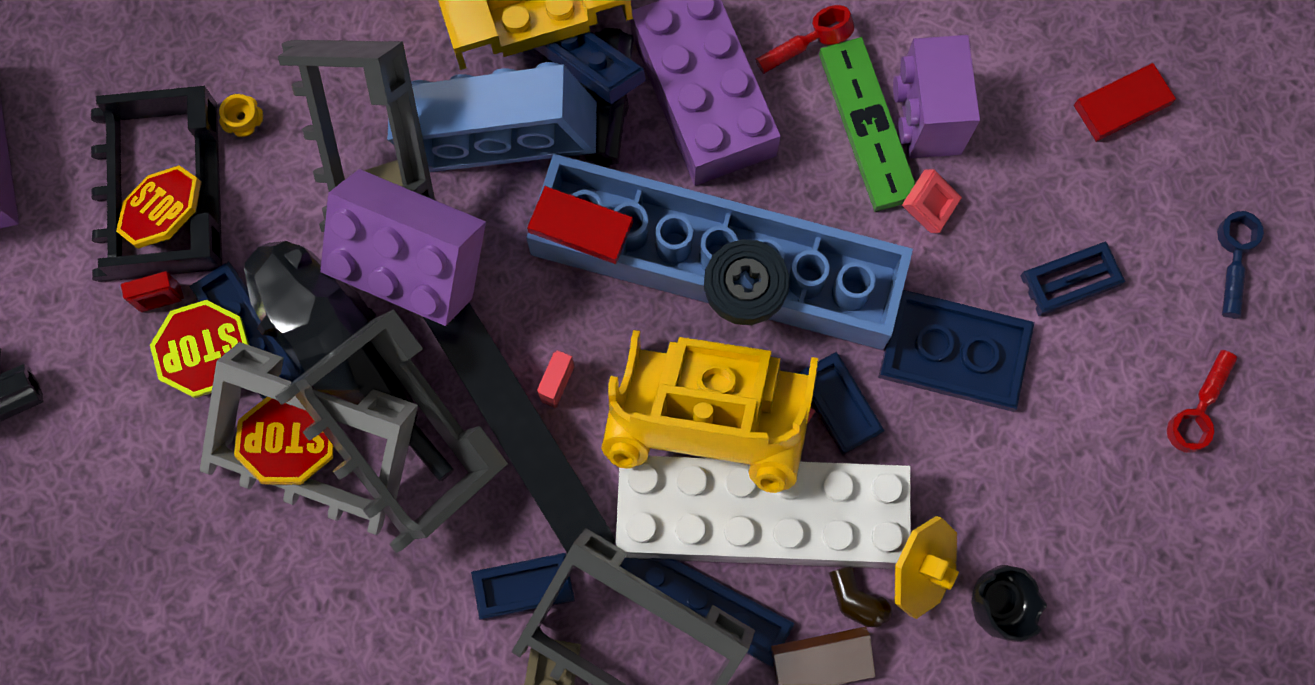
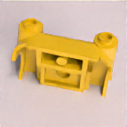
[438,0,633,70]
[601,330,818,493]

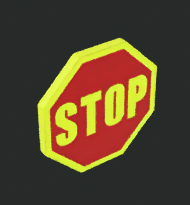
[150,300,249,398]

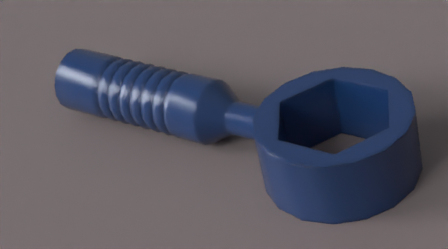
[1217,211,1264,319]

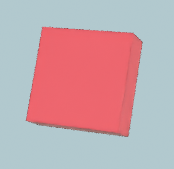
[902,169,962,233]
[537,350,574,408]

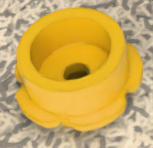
[219,94,263,137]

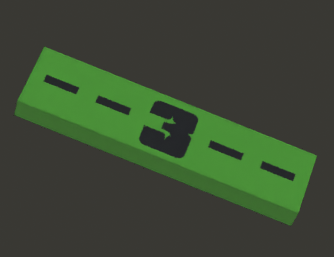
[819,37,915,212]

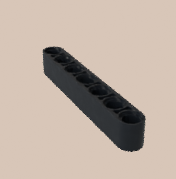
[423,303,616,567]

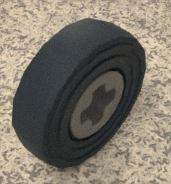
[704,239,789,325]

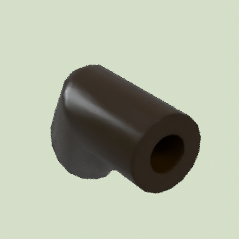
[829,566,892,627]

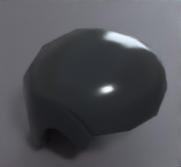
[971,565,1047,642]

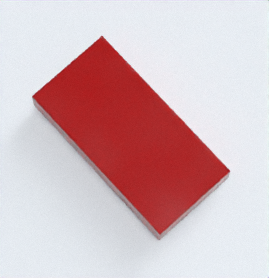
[1073,63,1176,142]
[527,186,633,264]

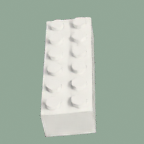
[616,456,911,569]

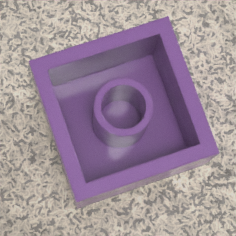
[893,35,980,158]

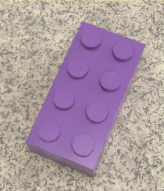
[630,0,781,186]

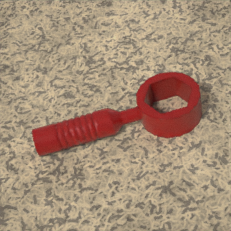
[755,5,855,74]
[1167,350,1238,453]

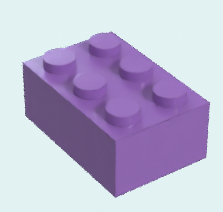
[320,169,486,326]

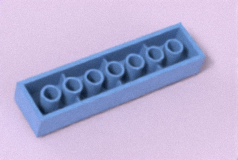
[526,154,913,350]

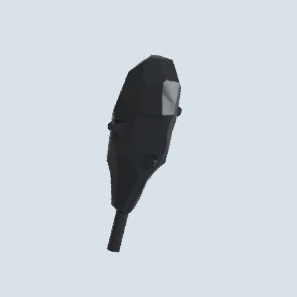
[244,241,454,482]

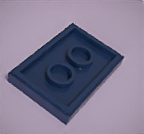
[878,289,1035,412]

